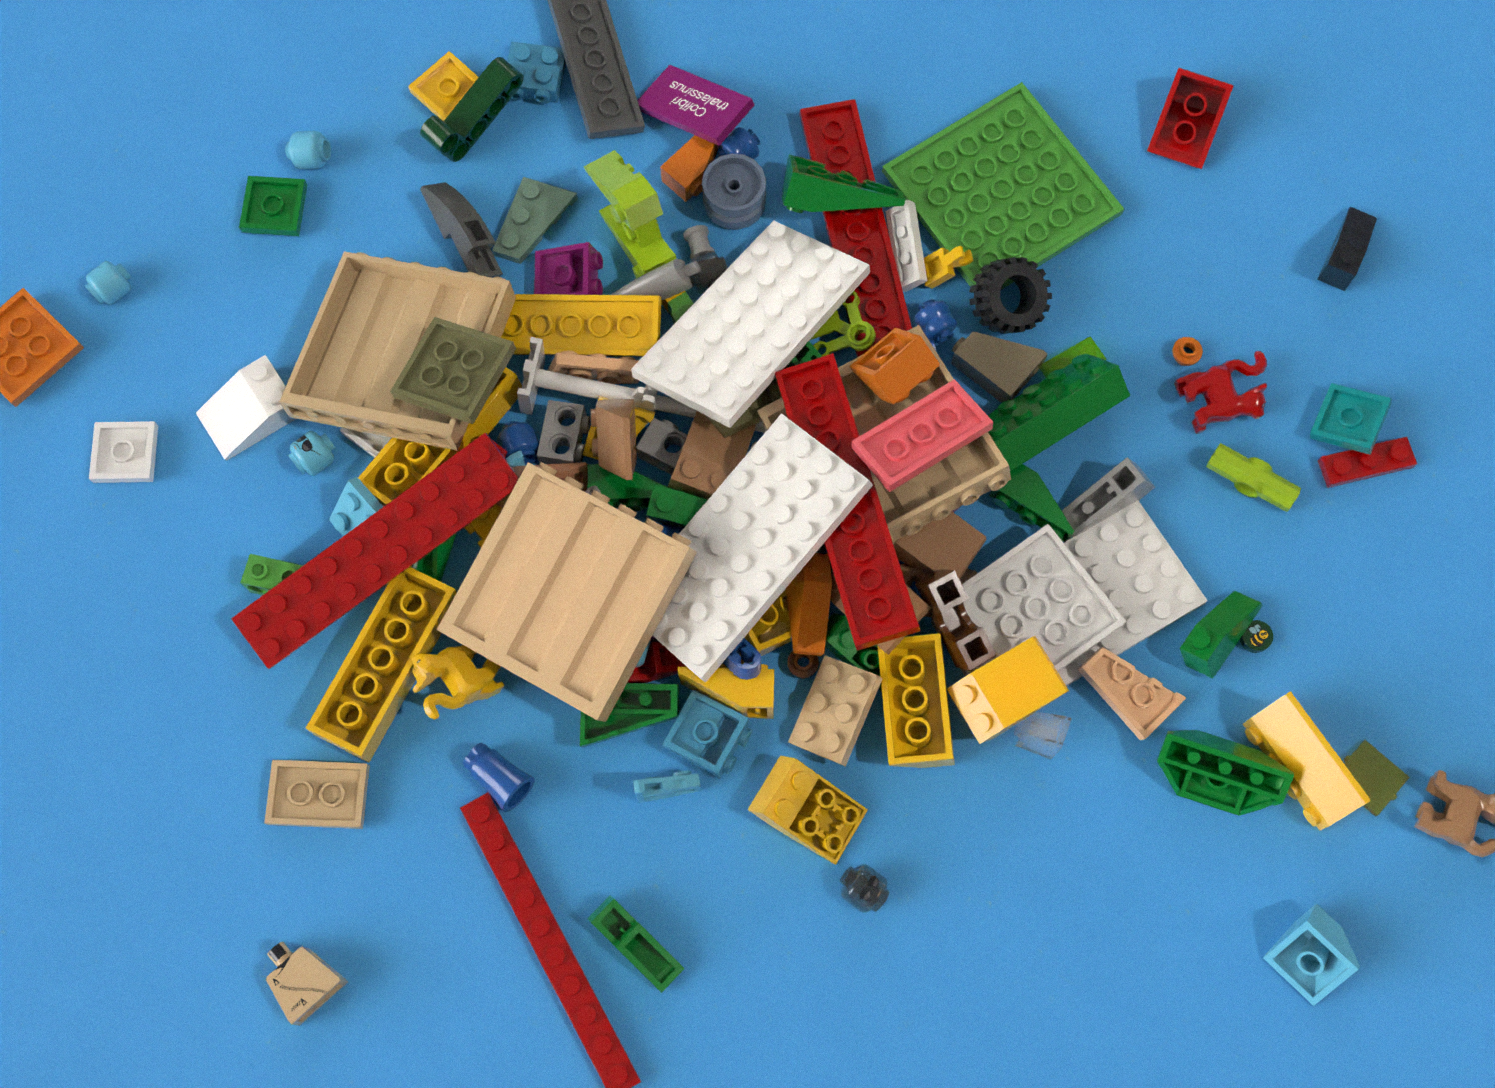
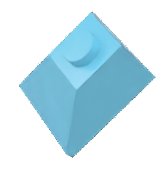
[1263,903,1360,1006]

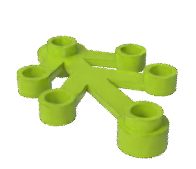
[809,291,876,356]

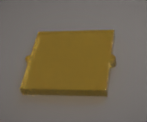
[1344,740,1410,816]

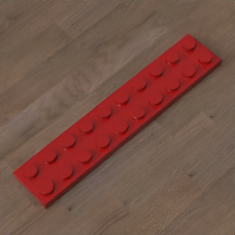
[799,99,912,357]
[775,353,920,651]
[231,433,519,669]

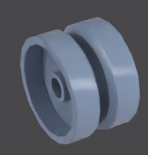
[702,153,766,230]

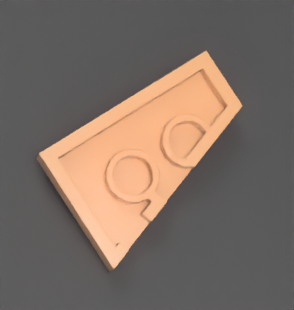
[548,351,639,384]
[1077,647,1186,741]

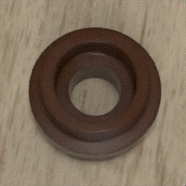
[788,651,819,679]

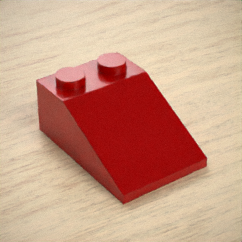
[1147,67,1234,169]

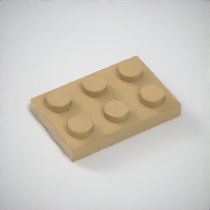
[788,655,883,767]
[264,760,370,829]

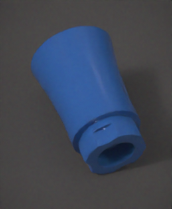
[463,742,535,812]

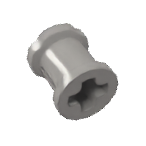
[683,225,716,264]

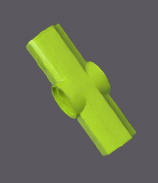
[1206,443,1301,512]

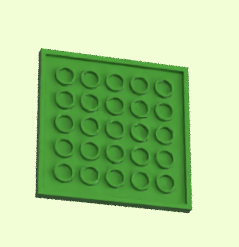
[882,82,1124,290]

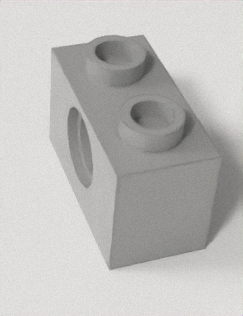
[636,418,687,475]

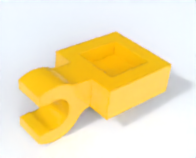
[924,246,974,289]

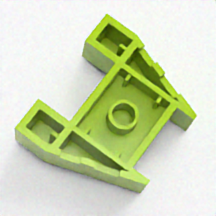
[584,150,677,278]

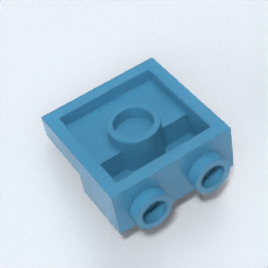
[506,42,566,104]
[662,689,752,779]

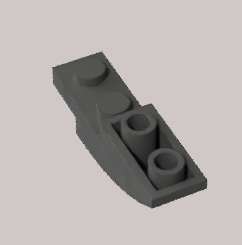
[420,182,503,278]

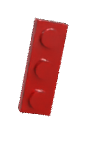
[1318,437,1417,488]

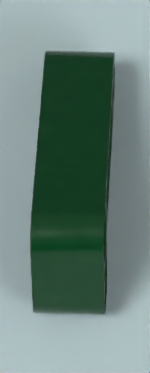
[420,57,524,162]

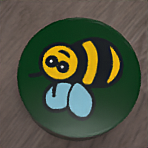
[1240,620,1273,653]

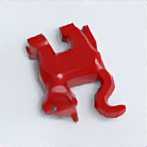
[1174,351,1267,434]

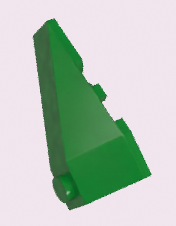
[781,154,906,213]

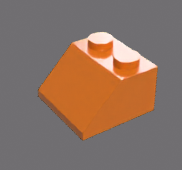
[849,328,940,405]

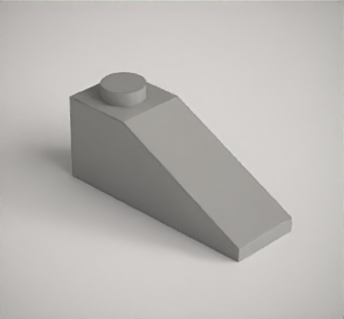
[1062,457,1155,538]

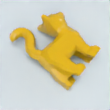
[412,644,504,720]

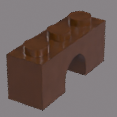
[915,569,996,671]

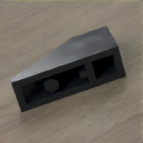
[1317,207,1377,291]

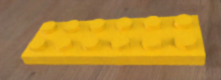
[501,294,661,357]

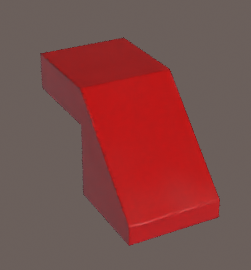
[627,642,685,683]

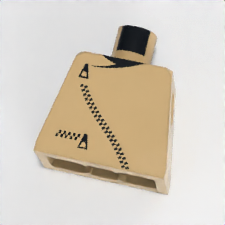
[266,942,348,1026]

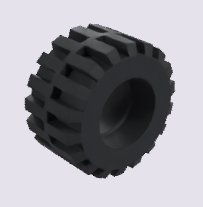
[969,257,1052,333]

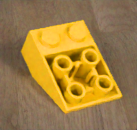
[678,663,775,719]
[748,755,868,865]

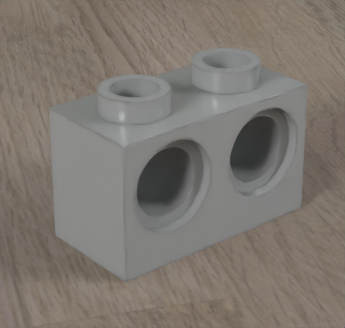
[537,400,590,464]

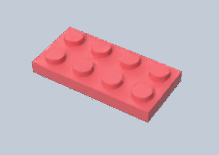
[852,379,993,492]

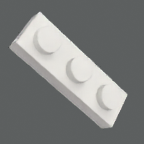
[885,200,927,292]

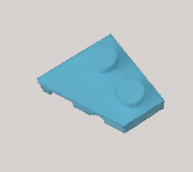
[633,770,701,803]

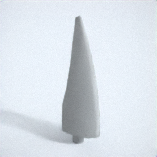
[611,259,701,300]

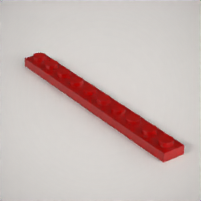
[460,792,642,1088]

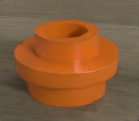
[1172,337,1203,366]

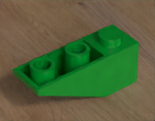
[588,464,671,512]
[989,464,1074,542]
[825,613,882,692]

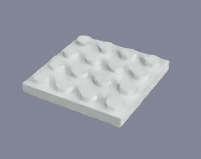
[962,524,1126,672]

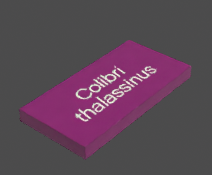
[637,65,755,146]

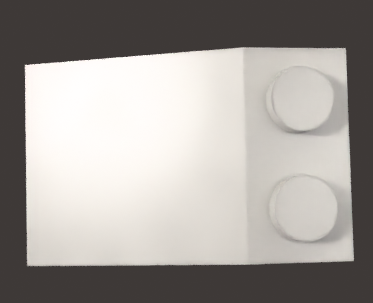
[196,355,296,461]

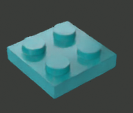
[1310,383,1391,455]

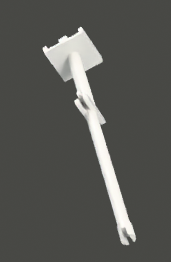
[517,337,766,433]

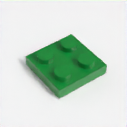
[239,176,307,236]

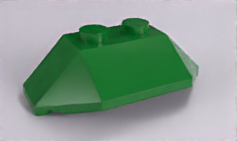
[1157,730,1294,816]

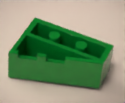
[580,683,679,747]

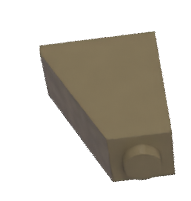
[951,331,1048,403]

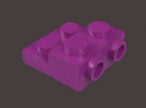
[534,242,603,295]

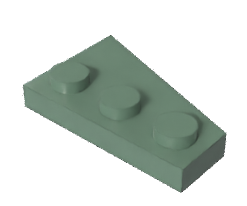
[492,177,578,264]

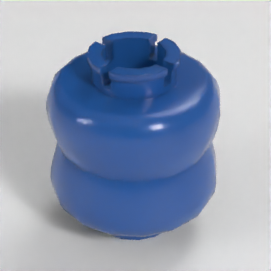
[718,127,760,159]
[914,299,957,344]

